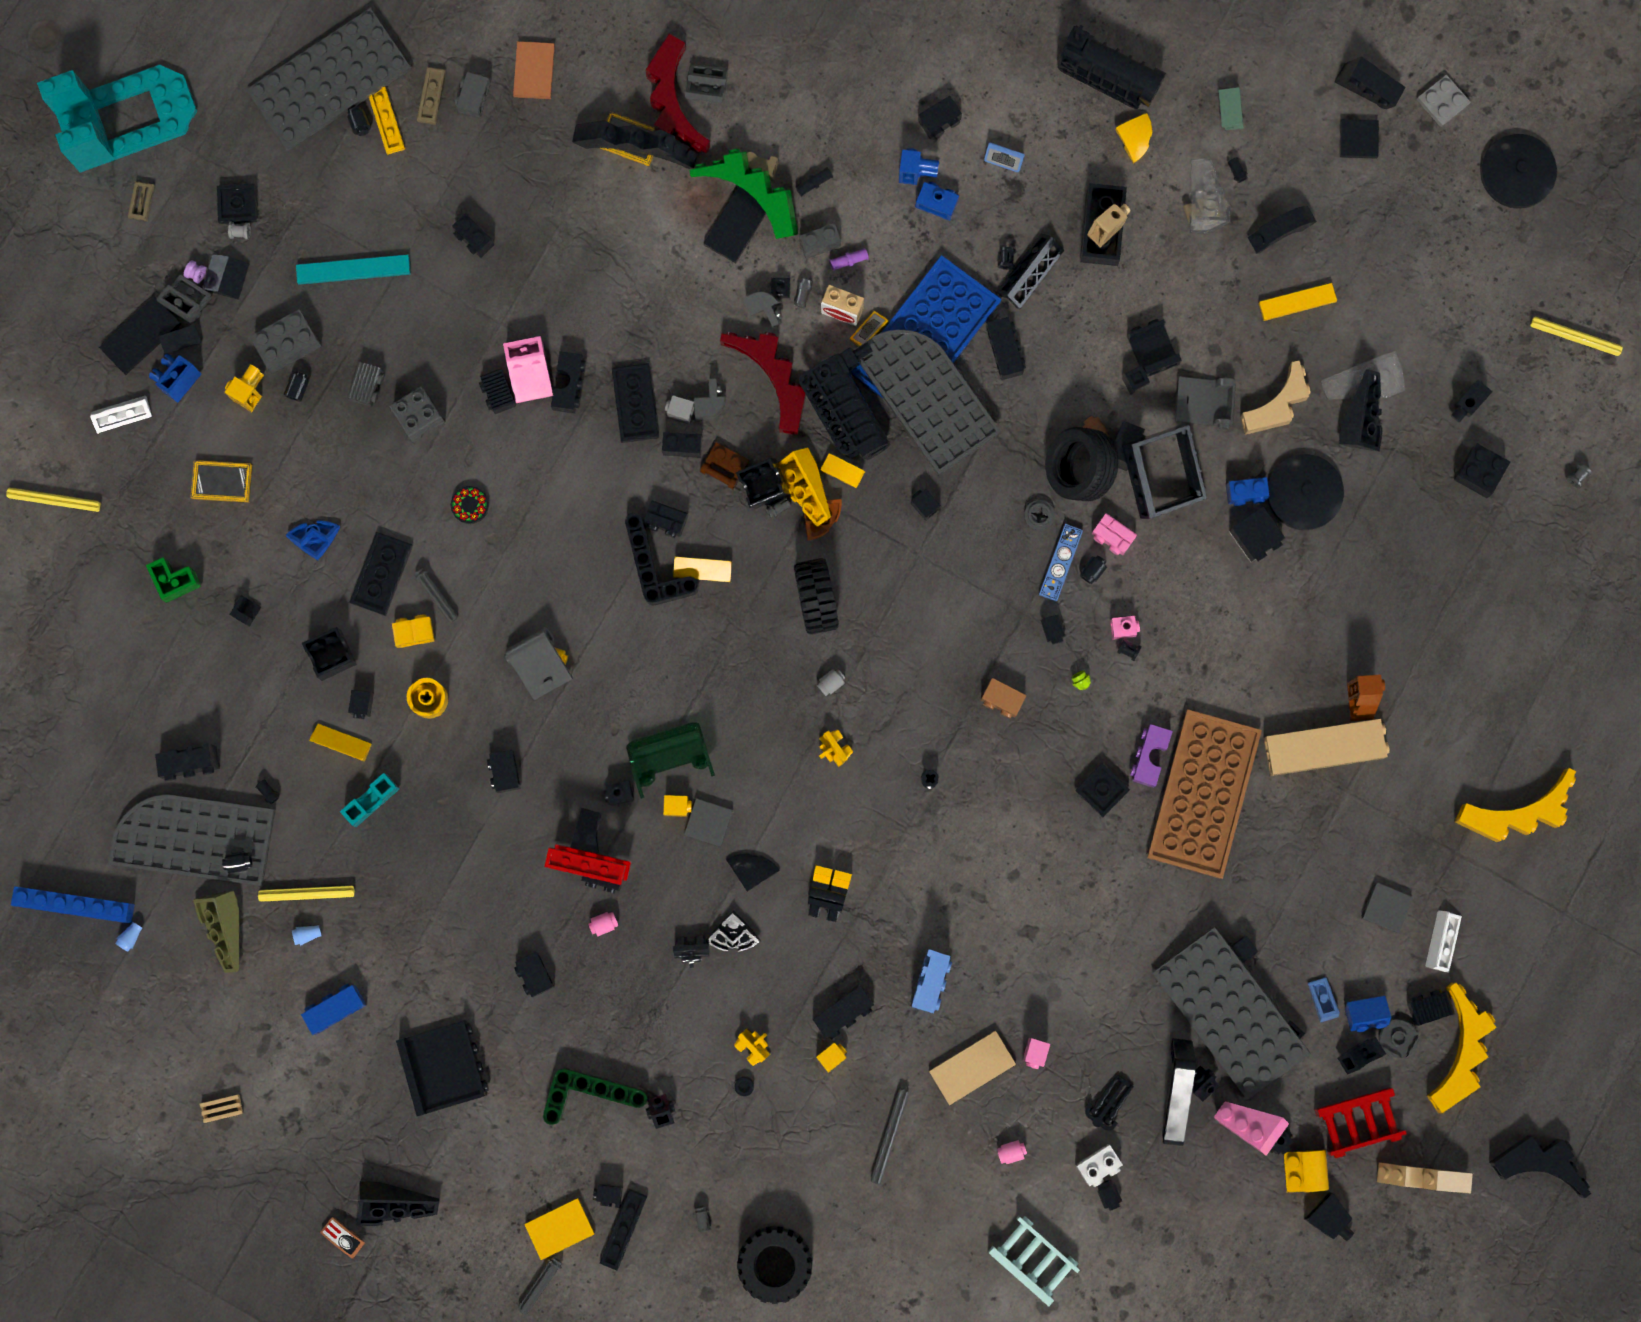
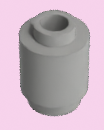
[816,669,845,696]

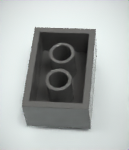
[250,309,322,374]

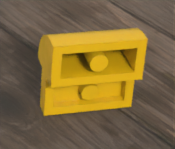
[1284,1150,1329,1192]

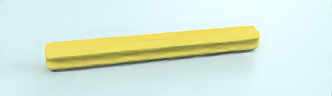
[1530,316,1623,356]
[6,487,101,512]
[258,886,355,901]

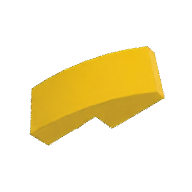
[820,453,865,488]

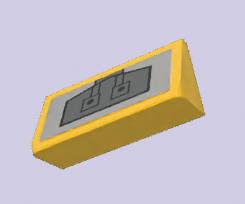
[849,311,889,347]

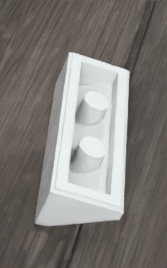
[90,396,152,433]
[1425,911,1462,973]

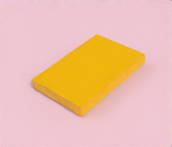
[524,1198,595,1260]

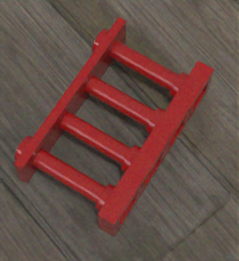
[544,844,631,885]
[1314,1088,1407,1158]

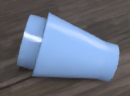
[115,922,143,952]
[291,925,321,946]

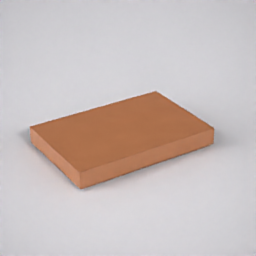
[513,41,555,99]

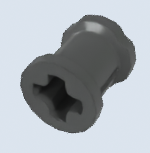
[1566,463,1592,488]

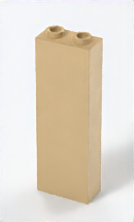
[1263,719,1389,776]

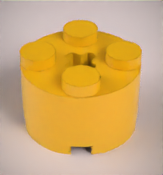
[407,678,448,719]

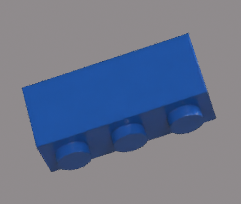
[301,984,366,1035]

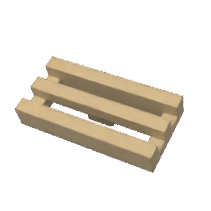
[200,1095,243,1123]

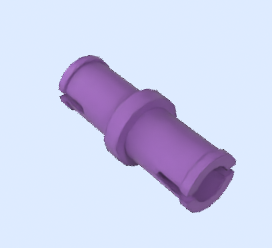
[829,248,869,271]

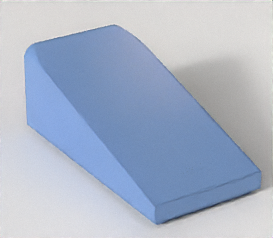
[1308,977,1340,1022]

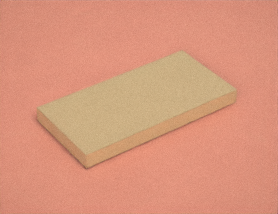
[929,1031,1016,1105]

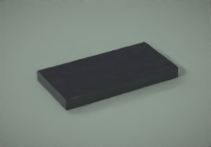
[703,186,766,264]
[99,296,181,375]
[612,363,659,443]
[349,532,413,616]

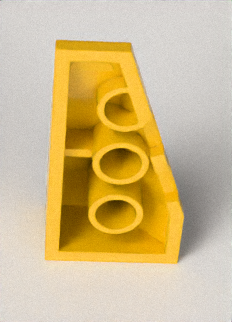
[778,448,831,526]

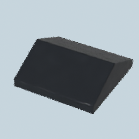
[202,254,249,300]

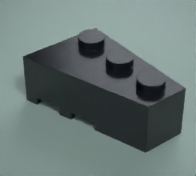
[1335,57,1406,109]
[155,743,220,781]

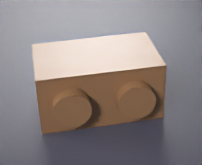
[981,678,1027,719]

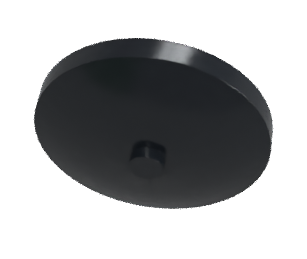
[1480,134,1557,209]
[1267,454,1344,530]

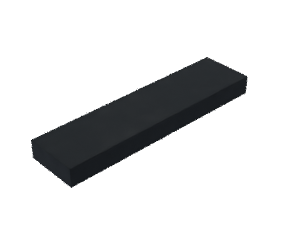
[599,1189,648,1271]

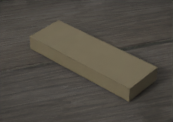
[417,67,446,125]

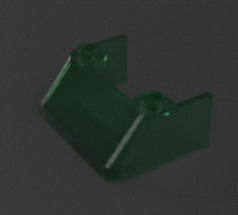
[626,722,715,799]

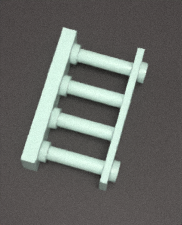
[988,1216,1080,1306]

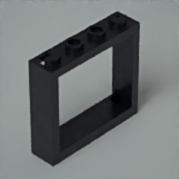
[1122,425,1207,519]

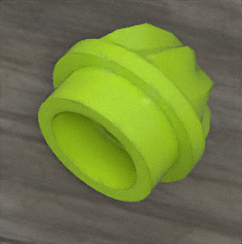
[1071,670,1091,690]

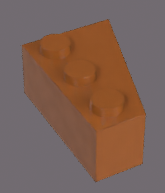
[1347,675,1385,721]

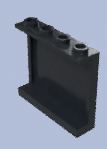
[396,1020,489,1116]

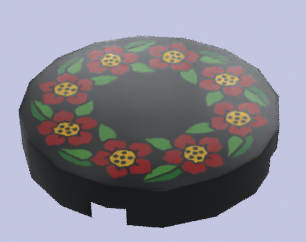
[451,486,489,524]

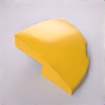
[1115,113,1152,164]

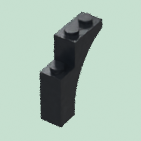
[571,808,622,894]

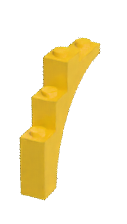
[1454,768,1576,842]
[1427,983,1497,1113]

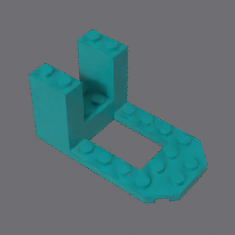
[37,65,197,173]

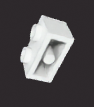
[1075,1144,1122,1187]

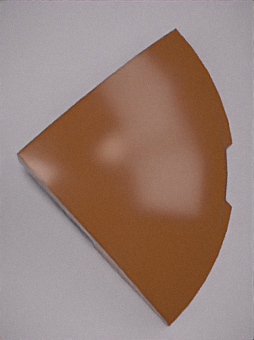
[803,499,842,541]

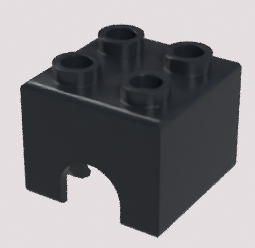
[736,458,790,509]
[302,627,357,681]

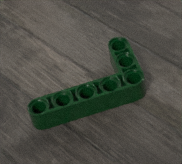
[543,1069,648,1125]

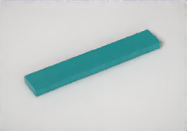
[296,255,411,285]

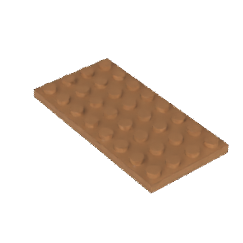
[1147,709,1262,879]

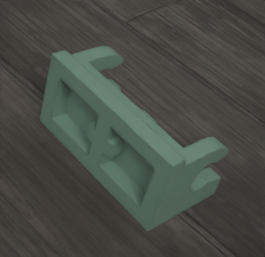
[1219,87,1244,130]

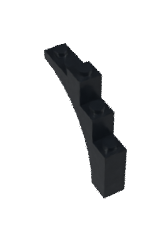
[572,120,698,169]

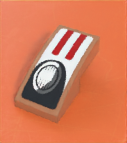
[320,1217,365,1258]

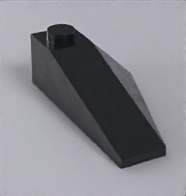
[1339,369,1383,451]
[356,1181,439,1226]

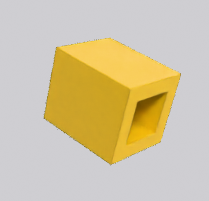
[663,795,692,817]
[816,1042,847,1072]

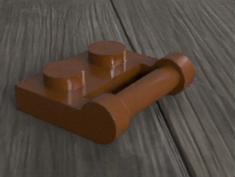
[700,442,749,490]

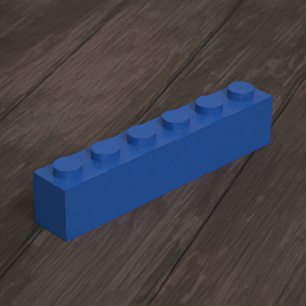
[11,886,135,923]

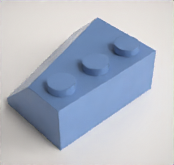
[911,949,952,1014]

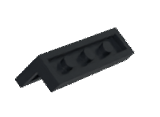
[997,233,1064,309]

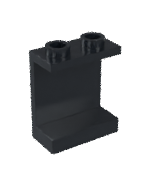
[1127,319,1182,377]

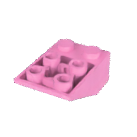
[503,336,553,403]

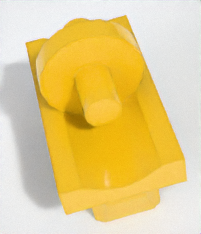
[819,729,853,767]
[734,1029,770,1066]

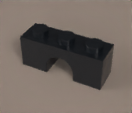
[551,351,586,414]

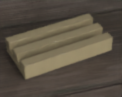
[128,181,155,222]

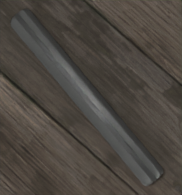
[871,1089,909,1184]

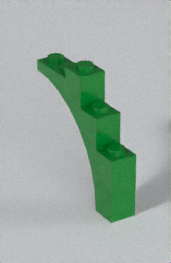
[689,149,798,239]

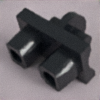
[673,935,709,968]

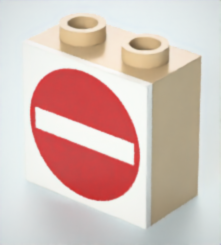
[821,285,864,326]

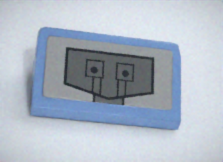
[984,142,1025,172]

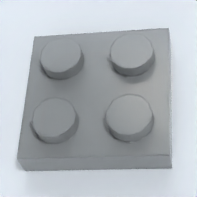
[1417,75,1471,127]

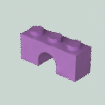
[1130,724,1172,788]

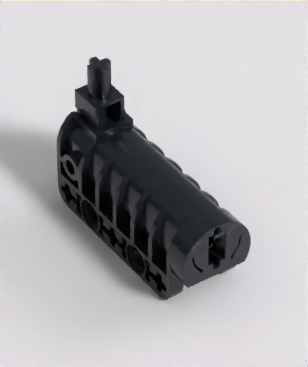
[1057,25,1166,109]
[799,342,890,460]

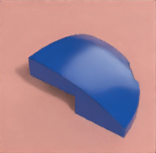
[286,521,340,561]

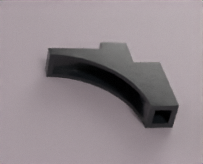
[1489,1135,1591,1198]

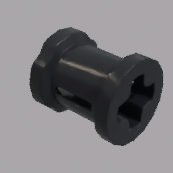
[997,247,1016,270]
[1117,638,1142,661]
[921,770,939,789]

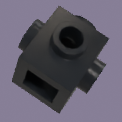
[1192,1065,1219,1102]
[646,1094,675,1129]
[1269,1128,1293,1155]

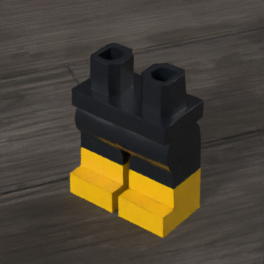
[808,865,852,922]

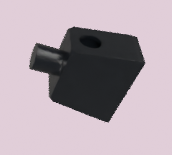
[1451,379,1493,423]
[1304,1192,1354,1241]

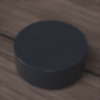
[734,1077,754,1096]

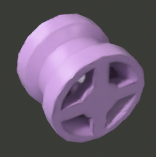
[184,260,207,284]

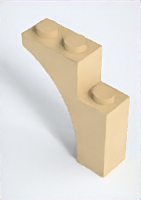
[1240,361,1311,435]
[1377,1162,1473,1193]

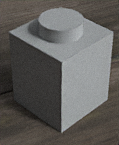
[665,395,695,424]

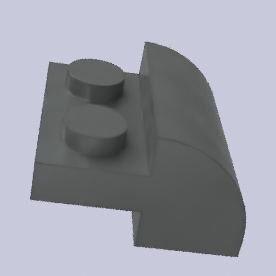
[685,64,728,103]
[157,275,212,323]

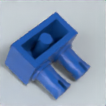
[899,148,939,185]
[149,354,201,403]

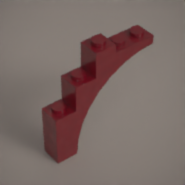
[646,34,710,153]
[720,332,806,436]

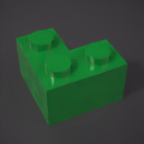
[146,557,202,603]

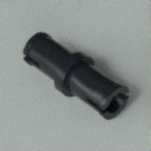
[795,167,833,197]

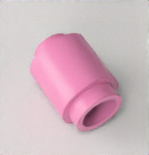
[588,912,618,937]
[997,1140,1027,1164]

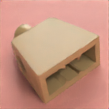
[1087,204,1130,248]

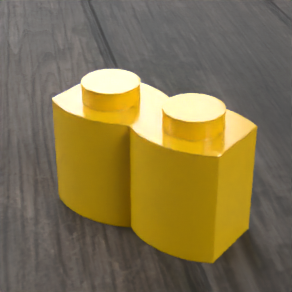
[392,614,435,648]

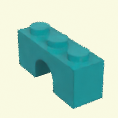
[340,773,400,827]

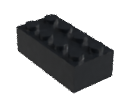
[1080,183,1127,266]

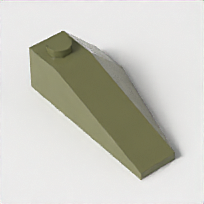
[193,891,239,973]

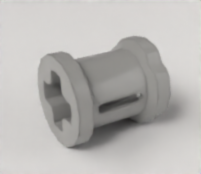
[228,222,251,240]

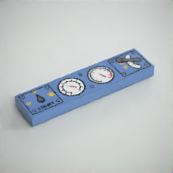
[1039,524,1083,602]

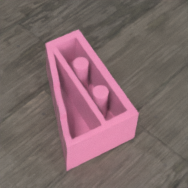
[1214,1101,1289,1155]

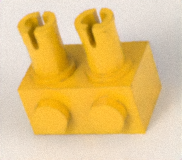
[225,364,264,412]

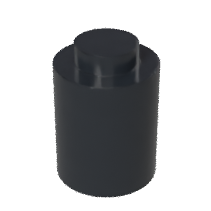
[283,372,309,402]
[1041,615,1066,645]

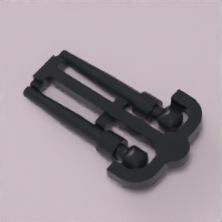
[1085,1075,1134,1131]

